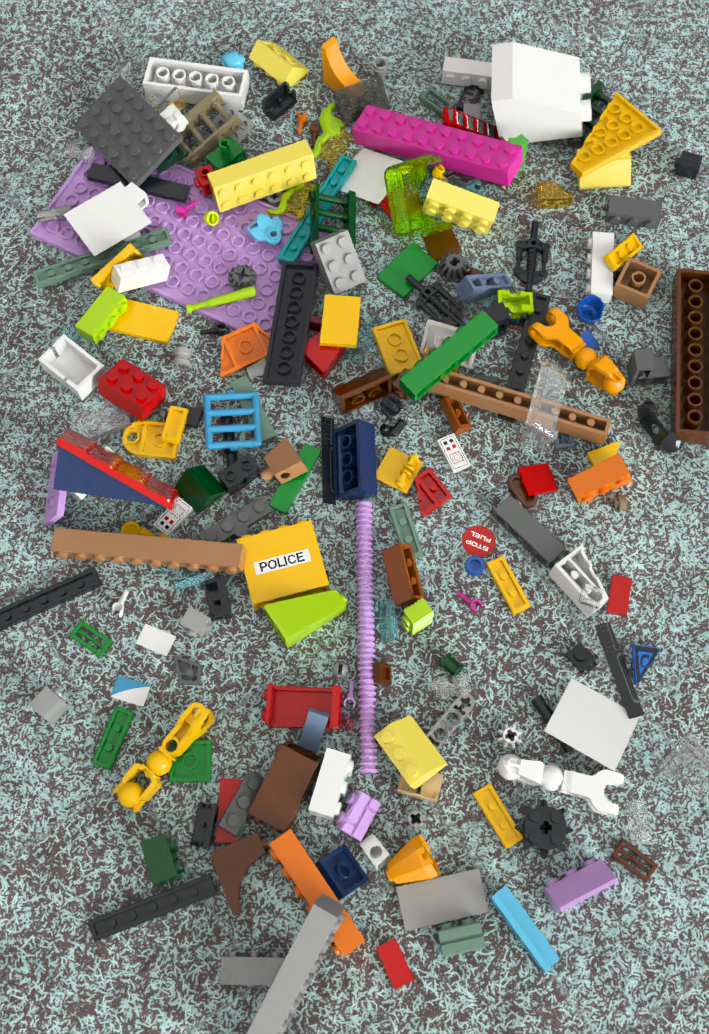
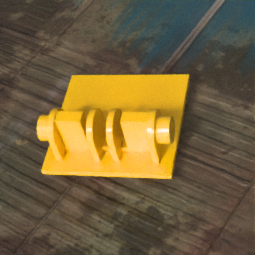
[376,446,424,494]

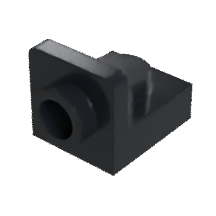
[565,642,599,674]

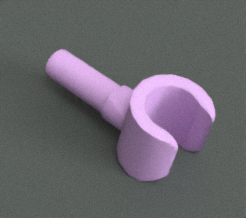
[344,681,356,708]

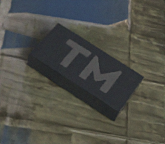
[456,85,482,112]

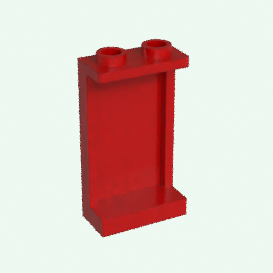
[262,683,343,730]

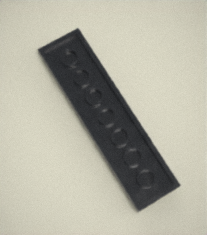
[262,261,319,387]

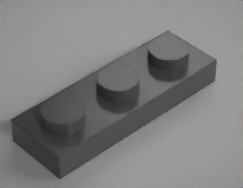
[217,770,264,836]

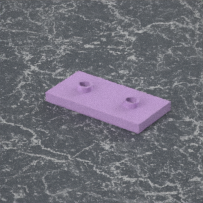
[43,450,67,526]

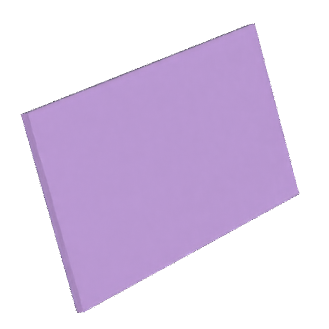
[29,145,330,334]

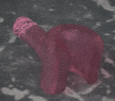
[327,717,356,731]

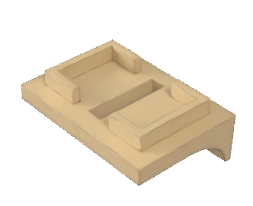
[397,773,444,804]

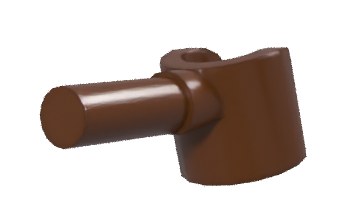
[309,123,320,148]

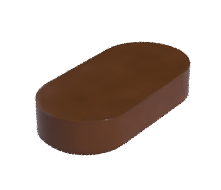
[508,474,538,509]

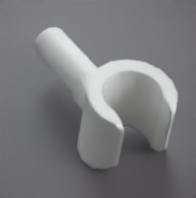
[111,590,129,617]

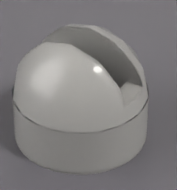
[333,662,349,679]

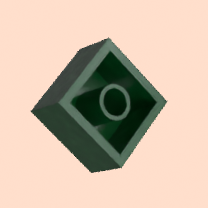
[140,833,185,887]

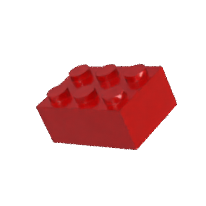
[98,358,166,422]

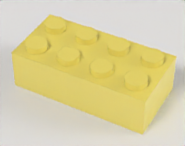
[421,178,500,235]

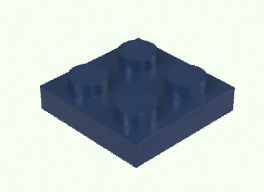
[315,844,369,901]

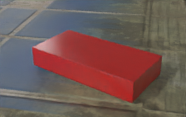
[606,574,632,617]
[376,938,414,990]

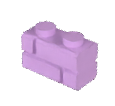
[335,790,381,842]

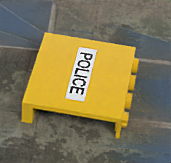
[236,520,330,610]

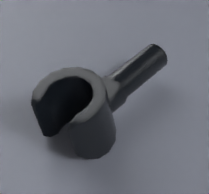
[200,322,225,336]

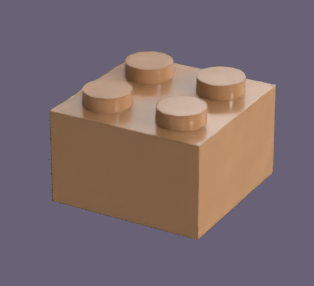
[612,257,662,310]

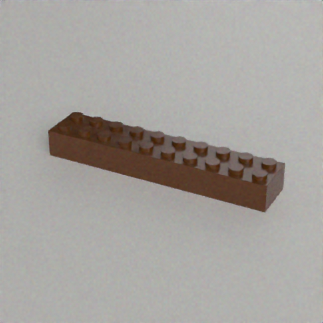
[670,268,709,444]

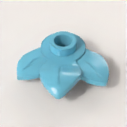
[249,214,283,245]

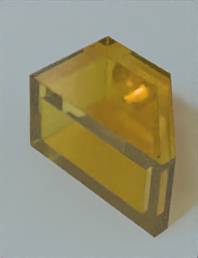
[534,181,573,209]

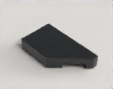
[164,406,203,429]

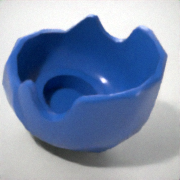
[576,295,605,324]

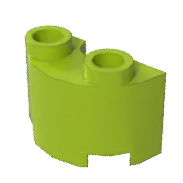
[497,289,534,319]

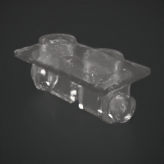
[430,673,474,700]
[625,799,652,845]

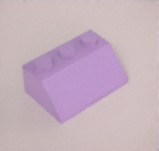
[542,857,619,913]

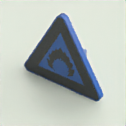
[630,644,660,684]

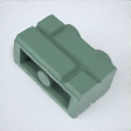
[437,917,486,958]

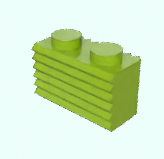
[401,598,434,636]

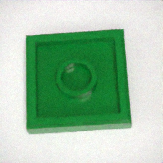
[169,740,213,783]

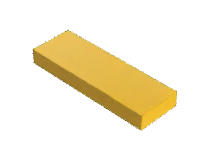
[603,233,643,272]
[486,555,531,615]
[472,783,524,850]

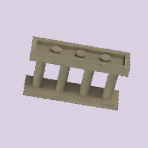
[178,89,243,168]

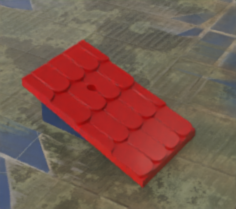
[53,429,178,511]

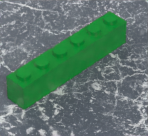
[399,311,499,402]

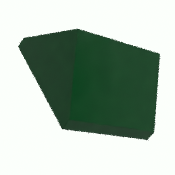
[175,465,227,515]

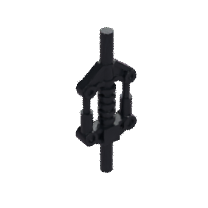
[513,221,551,292]
[406,274,466,327]

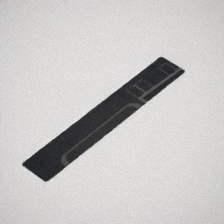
[321,417,336,505]
[595,622,644,719]

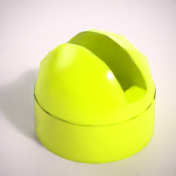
[203,211,219,226]

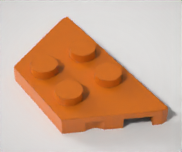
[220,322,270,378]

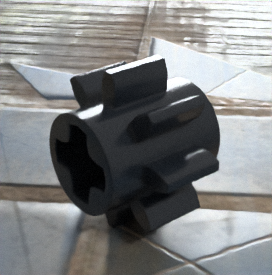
[380,394,403,417]

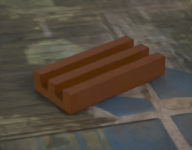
[610,838,658,883]

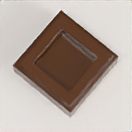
[373,662,392,686]

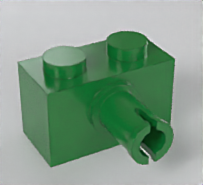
[205,138,246,171]

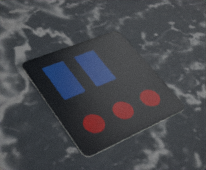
[508,317,526,332]

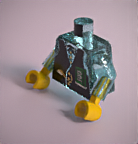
[432,164,484,196]

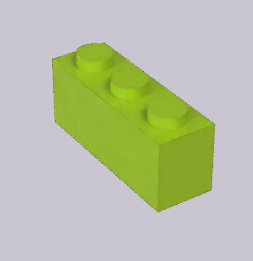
[75,285,128,345]

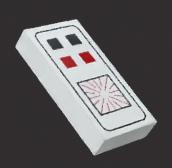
[437,433,470,474]
[153,497,193,537]

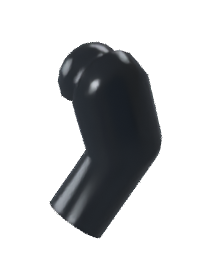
[379,419,407,437]

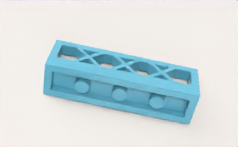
[489,885,560,973]

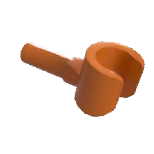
[297,110,307,134]

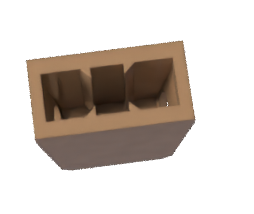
[260,438,308,484]

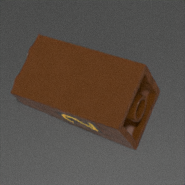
[248,741,324,833]

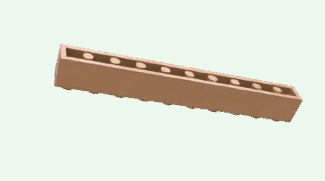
[428,372,612,445]
[50,528,247,574]

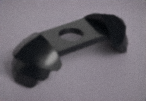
[637,401,683,453]

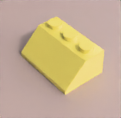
[249,40,310,86]
[575,149,631,190]
[374,715,447,790]

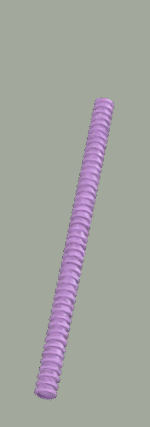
[355,501,378,775]

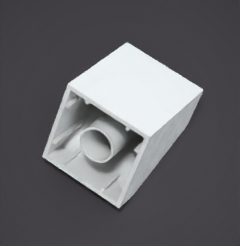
[491,42,592,143]

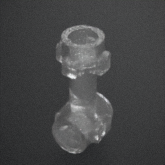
[65,145,96,164]

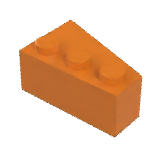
[567,453,633,503]

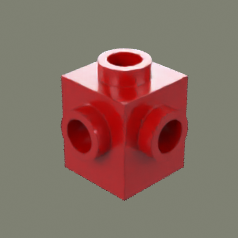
[193,164,216,197]

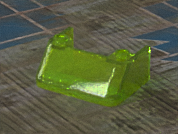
[384,154,454,237]

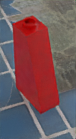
[305,318,361,380]

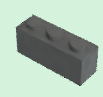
[605,195,662,229]

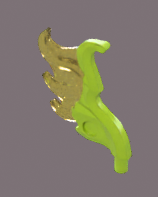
[312,102,351,170]
[267,182,314,221]

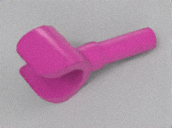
[175,200,198,218]
[456,591,482,612]

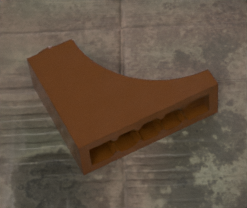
[210,833,269,916]

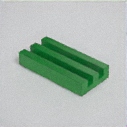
[69,620,114,658]

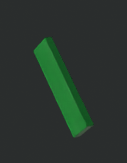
[269,443,321,515]

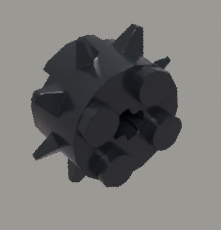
[515,799,573,859]

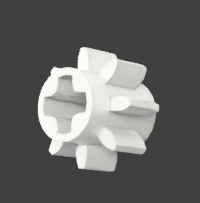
[497,724,522,750]

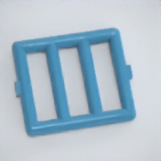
[203,390,262,451]

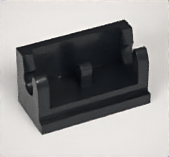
[261,81,298,122]
[204,575,233,622]
[190,802,218,849]

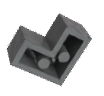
[626,347,670,386]

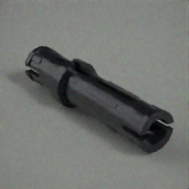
[221,416,238,468]
[531,694,574,753]

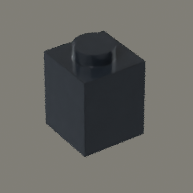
[674,151,703,180]

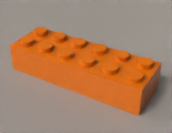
[269,829,365,957]

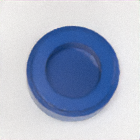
[465,556,485,576]

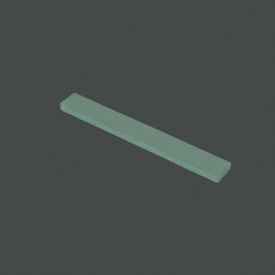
[32,227,173,289]

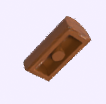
[439,397,472,435]

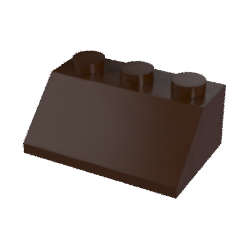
[332,368,392,415]

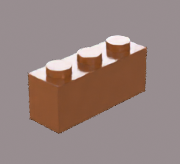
[382,543,424,608]

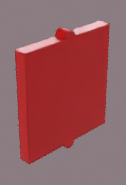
[517,463,558,496]

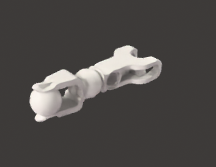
[497,754,624,816]

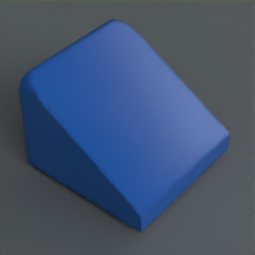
[580,329,600,351]

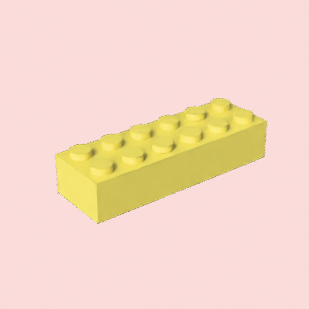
[207,139,317,213]

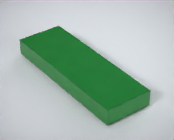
[91,706,135,771]

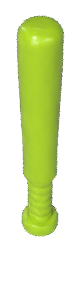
[185,286,256,314]

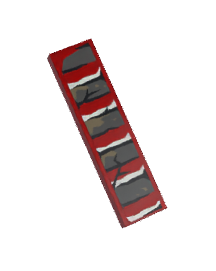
[442,106,499,140]

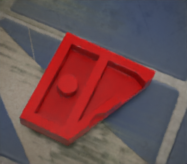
[414,467,452,519]

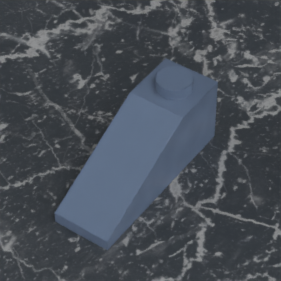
[455,272,513,303]

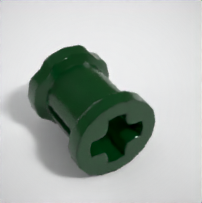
[438,653,465,679]

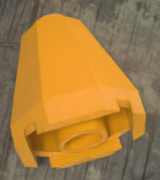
[385,835,441,884]

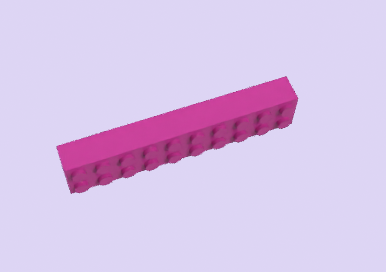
[352,105,523,187]

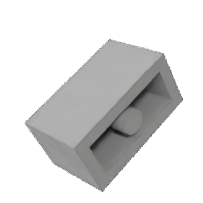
[29,686,70,725]

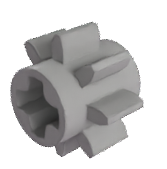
[402,806,429,834]

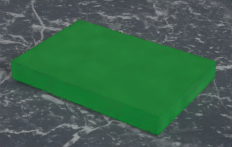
[377,242,438,300]

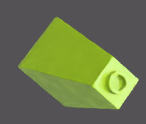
[263,589,348,649]

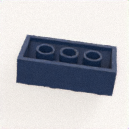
[332,419,377,500]

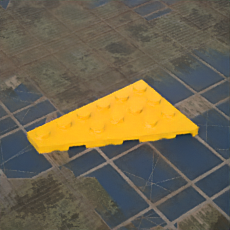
[570,92,662,178]

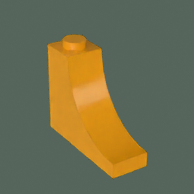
[321,37,363,103]

